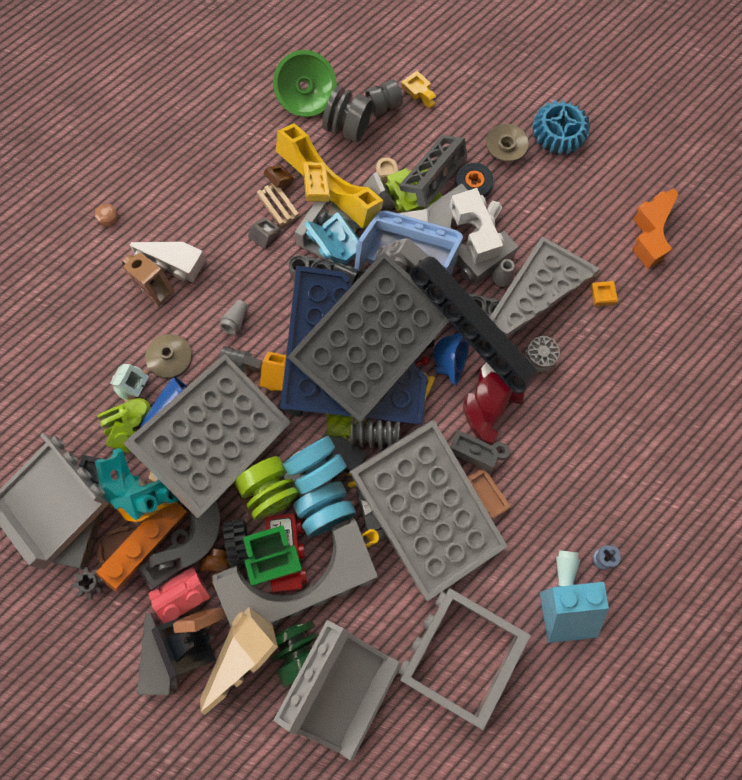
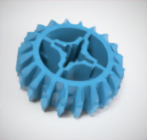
[532,99,590,155]

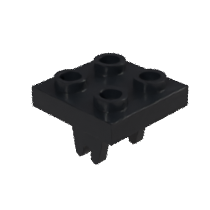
[151,613,216,680]

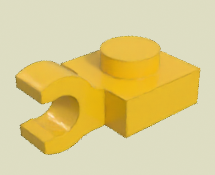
[401,71,436,109]

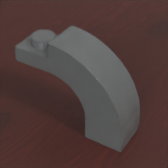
[148,501,220,572]

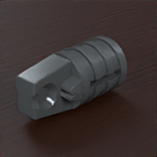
[219,346,262,373]

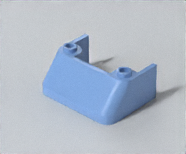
[354,211,463,275]

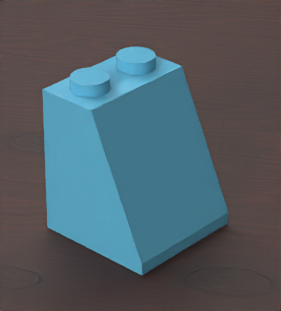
[540,582,609,643]

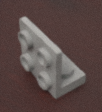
[295,201,356,263]

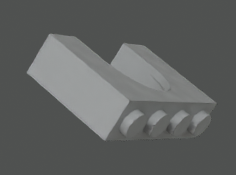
[424,184,518,285]

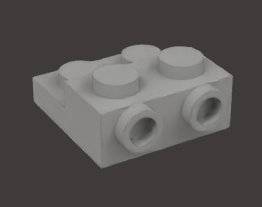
[375,237,429,275]

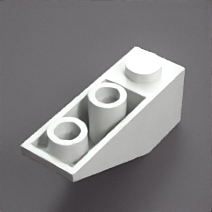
[130,242,206,283]

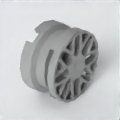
[525,336,560,372]

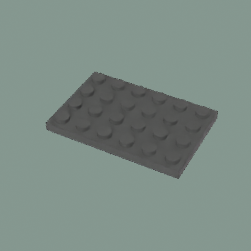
[287,252,449,423]

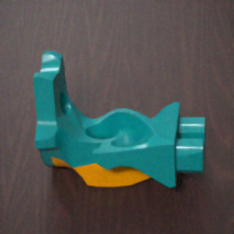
[95,448,178,522]

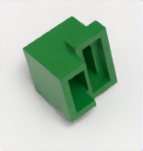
[243,525,302,586]

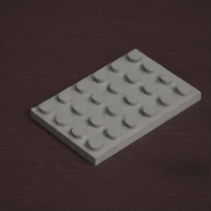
[124,354,291,518]
[349,420,508,601]

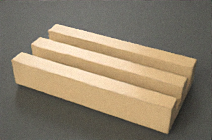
[257,183,299,228]

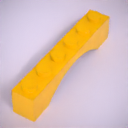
[276,123,383,228]

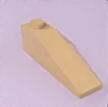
[200,607,278,715]

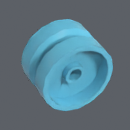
[282,436,347,494]
[293,481,356,538]

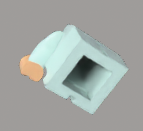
[110,364,149,402]

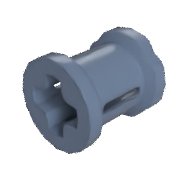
[592,545,621,570]

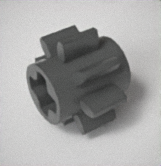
[71,567,104,599]

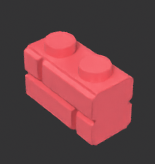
[148,567,210,623]

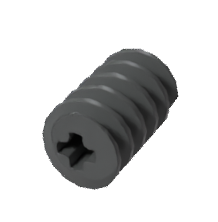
[350,418,400,450]

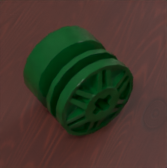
[270,621,319,688]

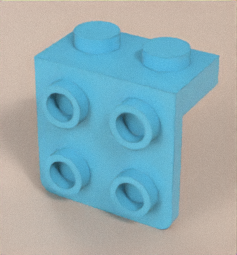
[305,212,359,265]

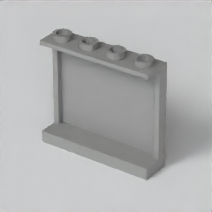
[0,433,110,570]
[273,620,401,761]

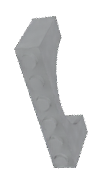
[213,517,378,627]

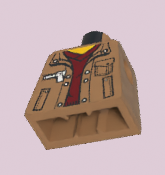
[122,253,174,306]

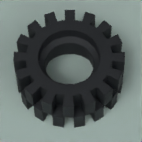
[223,519,249,567]

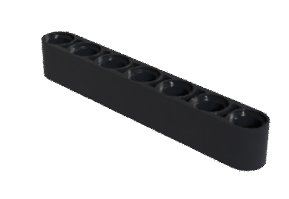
[410,256,538,393]

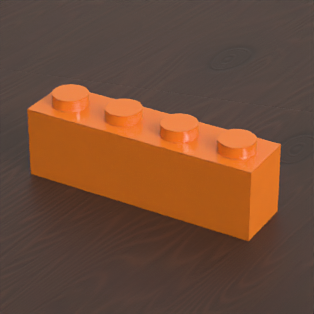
[96,503,187,593]

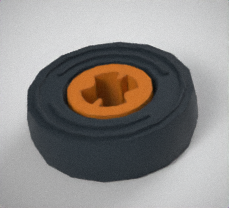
[455,163,494,198]

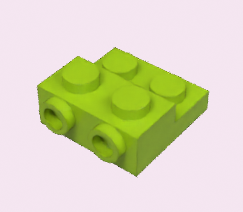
[385,168,443,213]

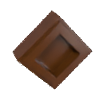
[263,164,294,188]

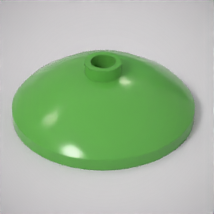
[273,50,337,117]

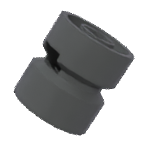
[365,79,403,116]

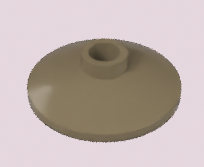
[486,124,529,162]
[145,334,192,378]

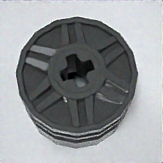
[322,86,373,143]

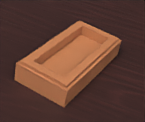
[468,469,511,520]
[173,608,226,633]

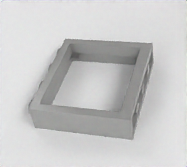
[398,588,531,730]

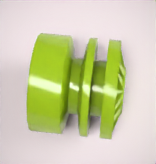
[234,456,300,520]

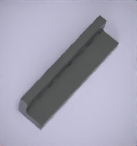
[399,135,468,207]

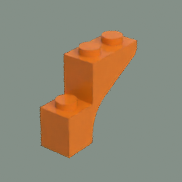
[632,188,678,269]

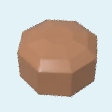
[95,204,118,227]

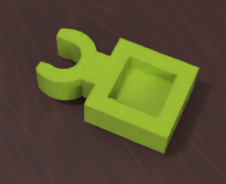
[106,408,141,453]

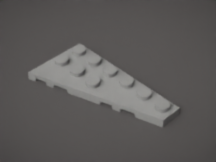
[490,237,600,337]

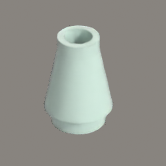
[556,550,581,586]

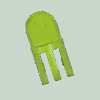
[97,398,150,436]

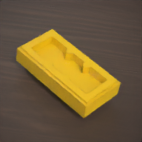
[303,162,330,202]

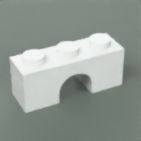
[450,188,504,264]

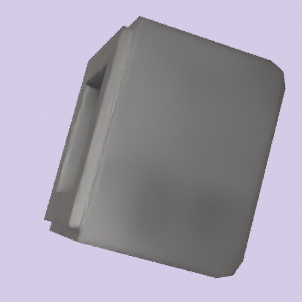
[248,217,281,248]

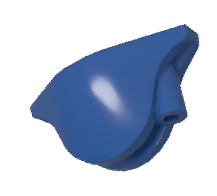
[433,333,470,386]

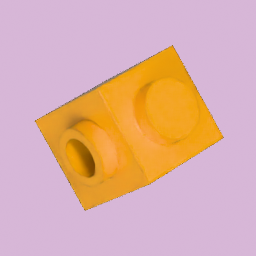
[260,352,286,391]

